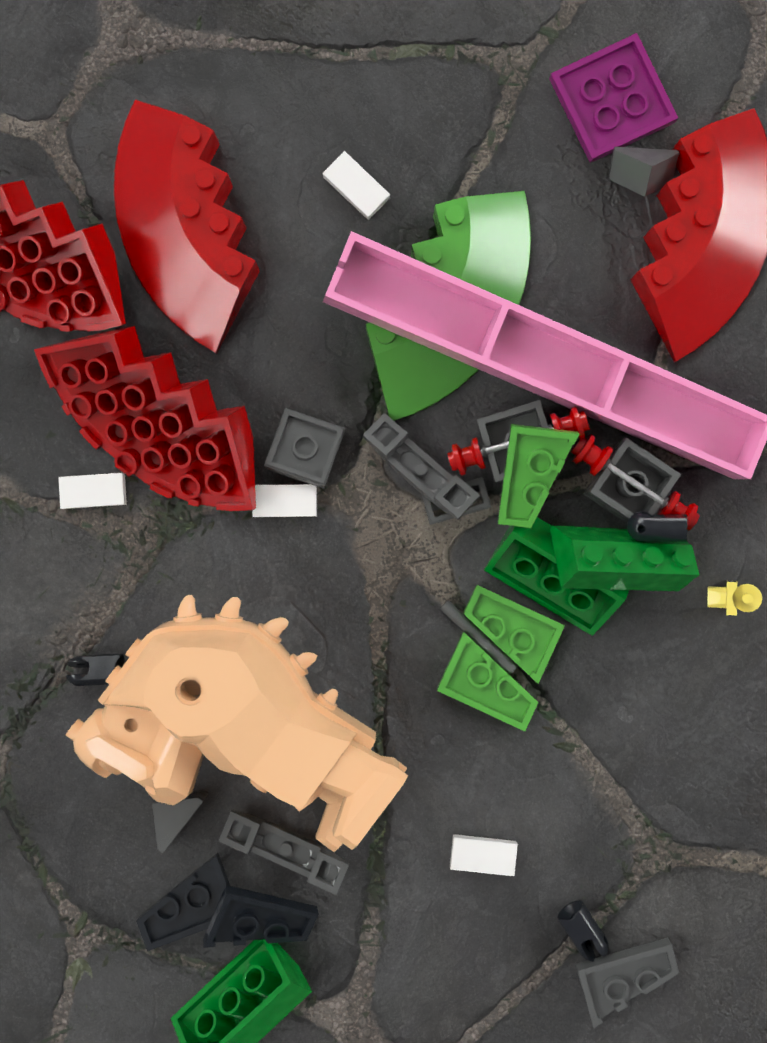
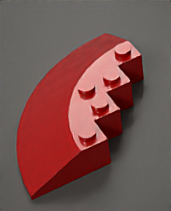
[114,100,260,354]
[630,108,767,362]
[0,180,126,332]
[34,326,256,511]

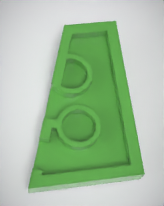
[498,424,579,528]
[463,585,565,684]
[437,631,538,731]

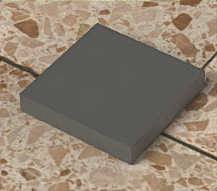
[264,408,345,489]

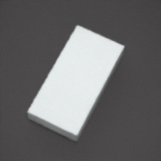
[323,151,390,220]
[58,473,127,509]
[252,484,317,517]
[450,834,518,876]

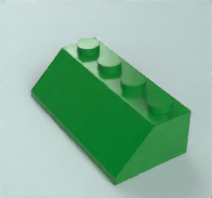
[484,517,629,636]
[550,525,700,591]
[170,939,312,1043]

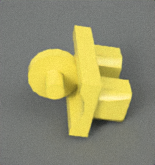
[707,580,762,616]

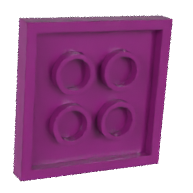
[549,33,678,163]

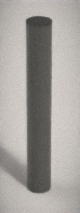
[440,600,518,675]

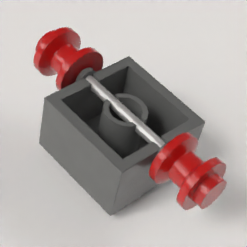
[447,400,590,483]
[571,434,700,531]

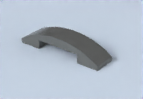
[363,413,480,520]
[219,810,350,895]

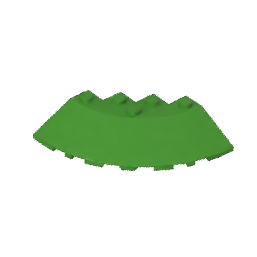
[366,191,531,421]

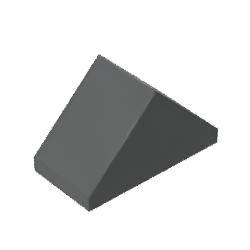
[608,147,679,197]
[152,790,208,853]

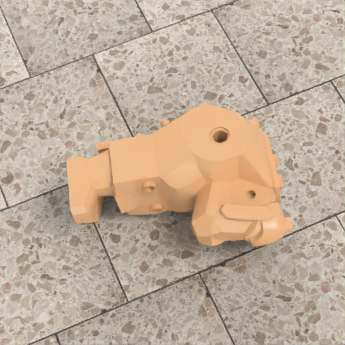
[66,595,408,852]

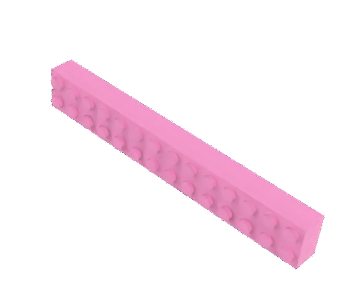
[323,231,767,479]

